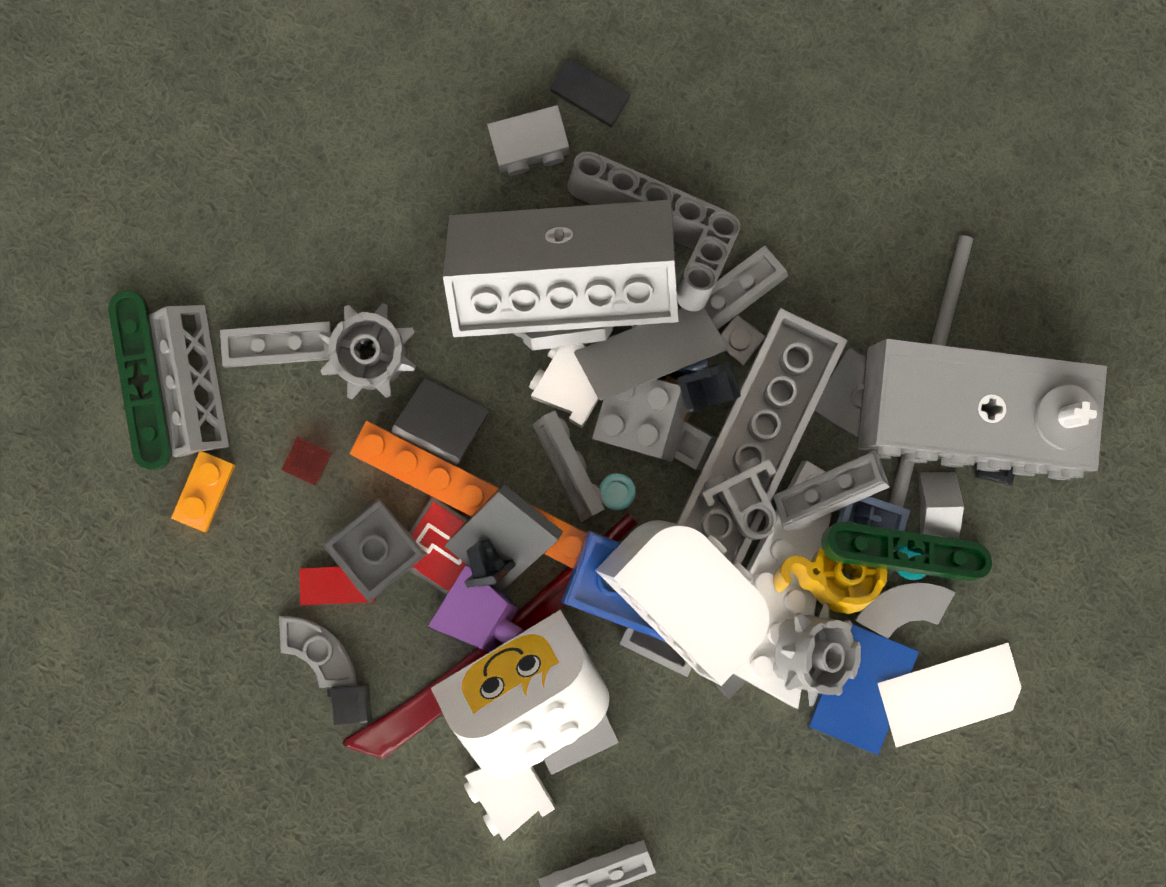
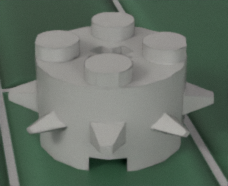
[319,303,416,400]
[773,603,861,706]

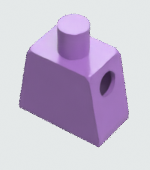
[428,565,524,652]

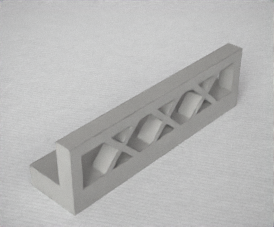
[149,305,229,457]

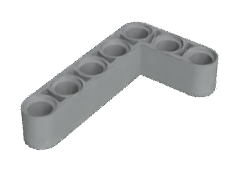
[567,152,740,311]

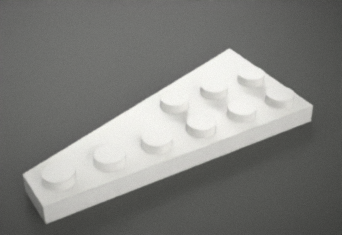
[733,461,831,709]

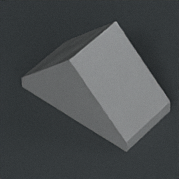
[919,472,964,539]

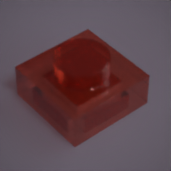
[281,437,332,486]

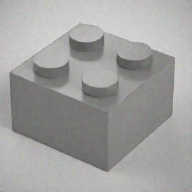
[592,379,687,462]

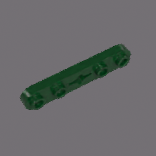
[108,290,172,470]
[821,522,992,581]

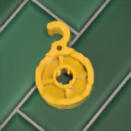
[773,547,887,614]

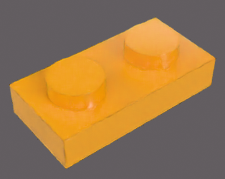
[171,451,235,532]

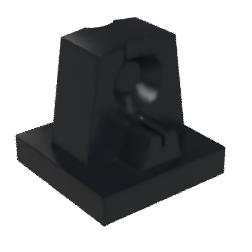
[464,539,515,588]

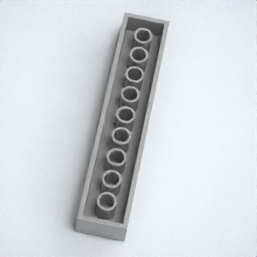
[619,308,847,677]

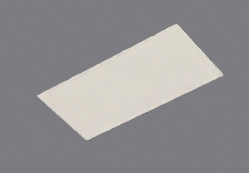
[877,643,1021,747]

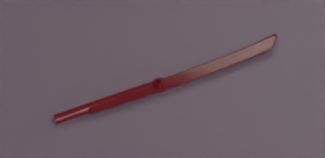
[342,513,638,759]

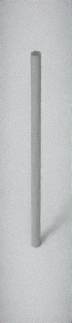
[889,235,974,508]

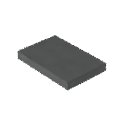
[444,484,563,592]

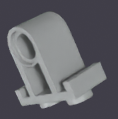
[699,457,777,540]

